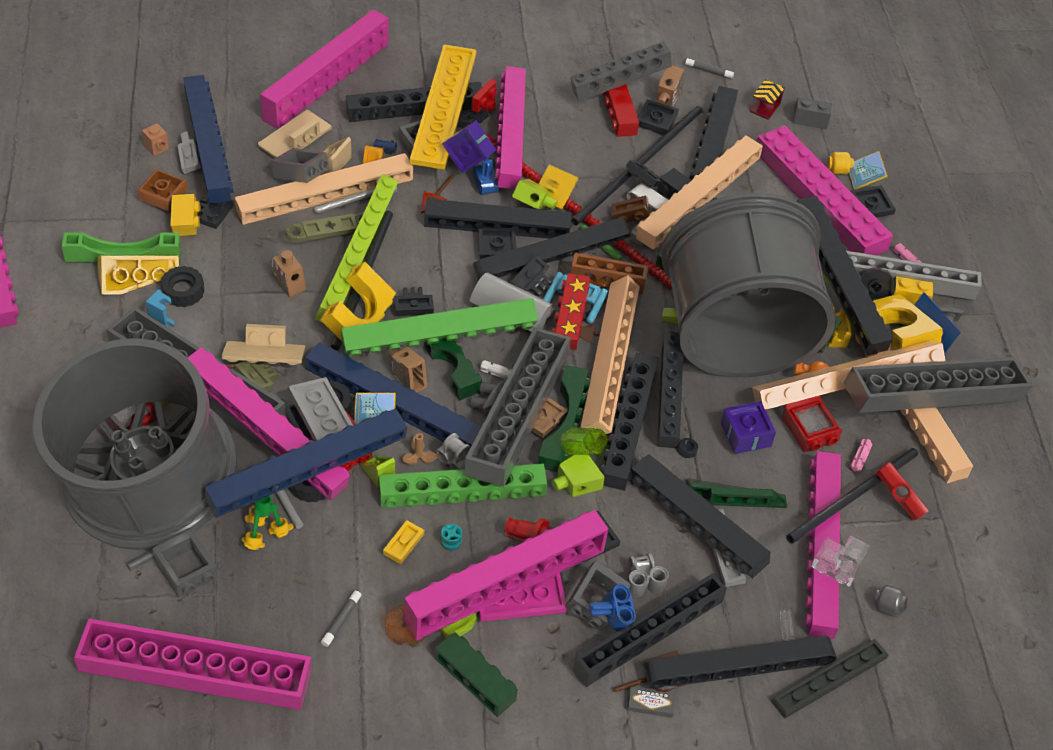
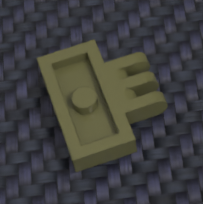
[234,361,279,391]

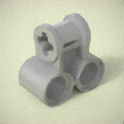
[436,433,471,470]
[628,553,669,597]

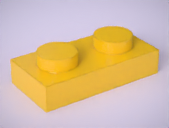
[383,520,424,564]

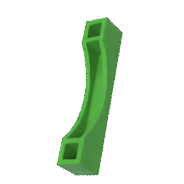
[62,232,181,262]

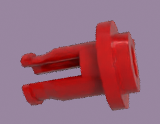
[504,517,552,542]

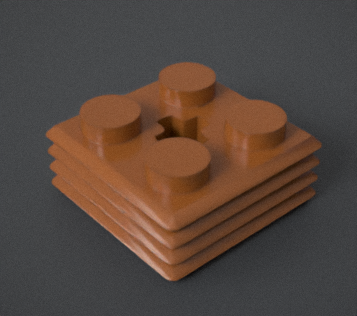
[137,169,188,211]

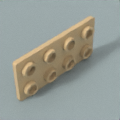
[258,110,331,158]
[222,324,305,365]

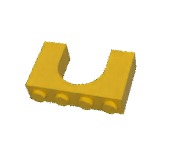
[320,262,396,341]
[873,294,943,350]

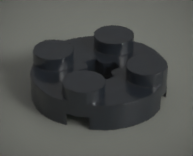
[860,267,895,301]

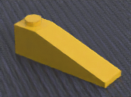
[98,256,179,294]

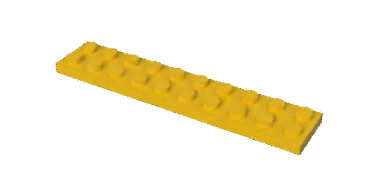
[410,45,477,170]

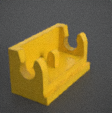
[828,307,851,348]

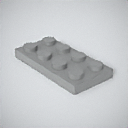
[288,377,353,441]

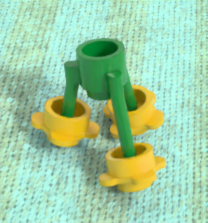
[242,496,294,550]

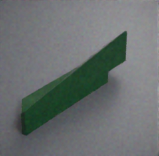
[686,478,787,508]

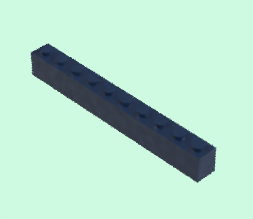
[183,75,234,204]
[305,342,482,447]
[204,408,408,518]

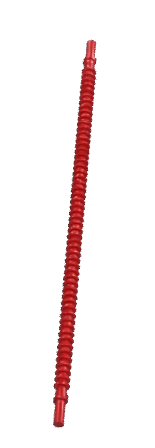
[486,134,673,292]

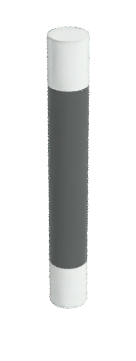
[685,58,734,79]
[321,590,361,647]

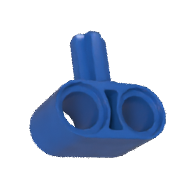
[473,158,499,195]
[589,584,635,631]

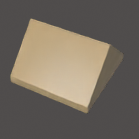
[322,137,351,174]

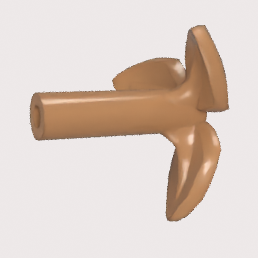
[402,433,438,465]

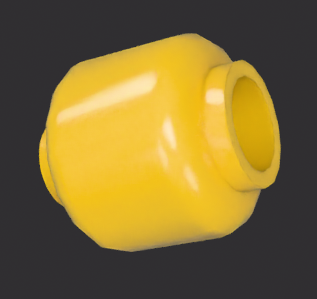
[827,152,854,174]

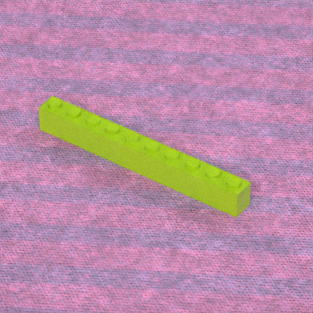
[315,173,399,323]

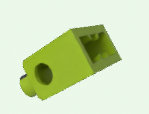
[512,179,557,210]
[552,449,605,497]

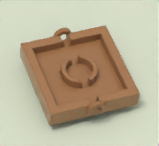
[532,398,568,439]

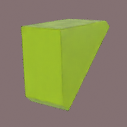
[360,455,395,487]

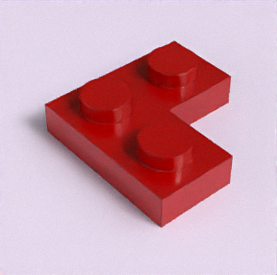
[472,79,497,113]

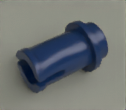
[374,139,397,154]

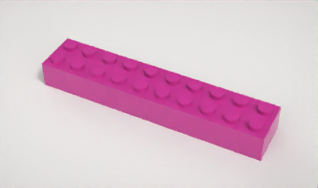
[260,10,389,129]
[756,125,893,255]
[404,510,608,641]
[74,618,312,710]

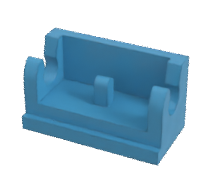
[146,289,175,327]

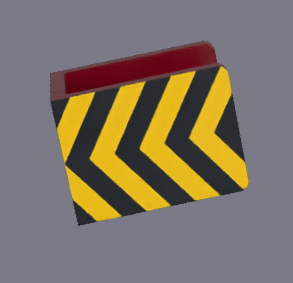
[750,79,785,120]

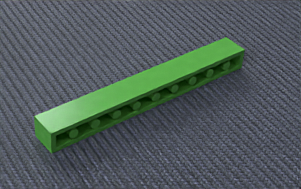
[341,298,538,357]

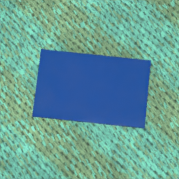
[914,292,961,354]

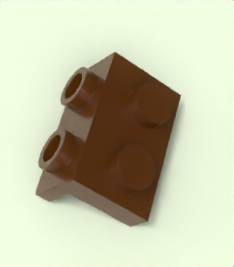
[610,195,650,222]

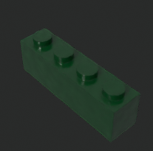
[435,632,518,717]

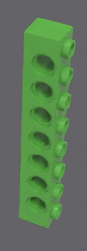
[379,464,547,508]

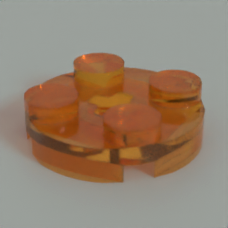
[385,603,426,646]

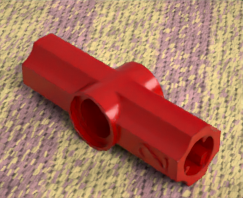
[876,461,929,521]

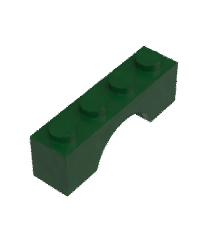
[424,339,482,401]

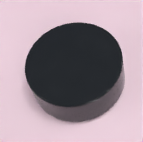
[677,438,698,458]

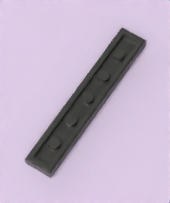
[771,638,888,718]

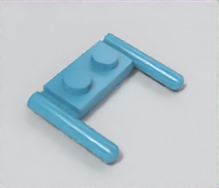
[543,272,608,324]

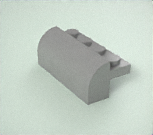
[469,272,556,332]

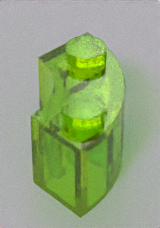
[561,427,608,455]

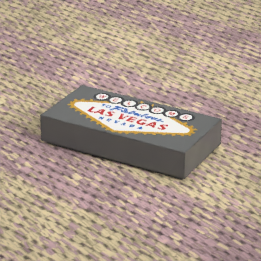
[628,687,675,717]

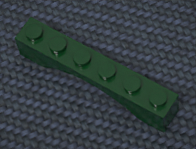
[538,365,591,473]

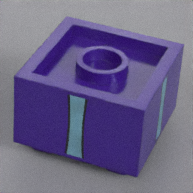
[442,120,496,173]
[721,401,776,454]

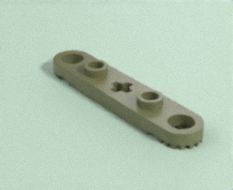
[285,212,363,243]

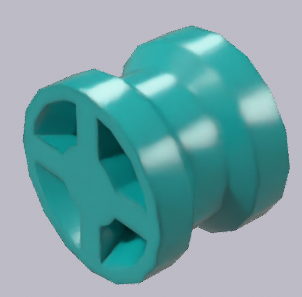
[441,524,462,551]

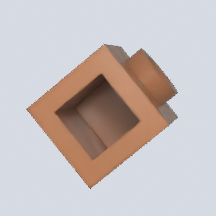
[142,123,169,156]

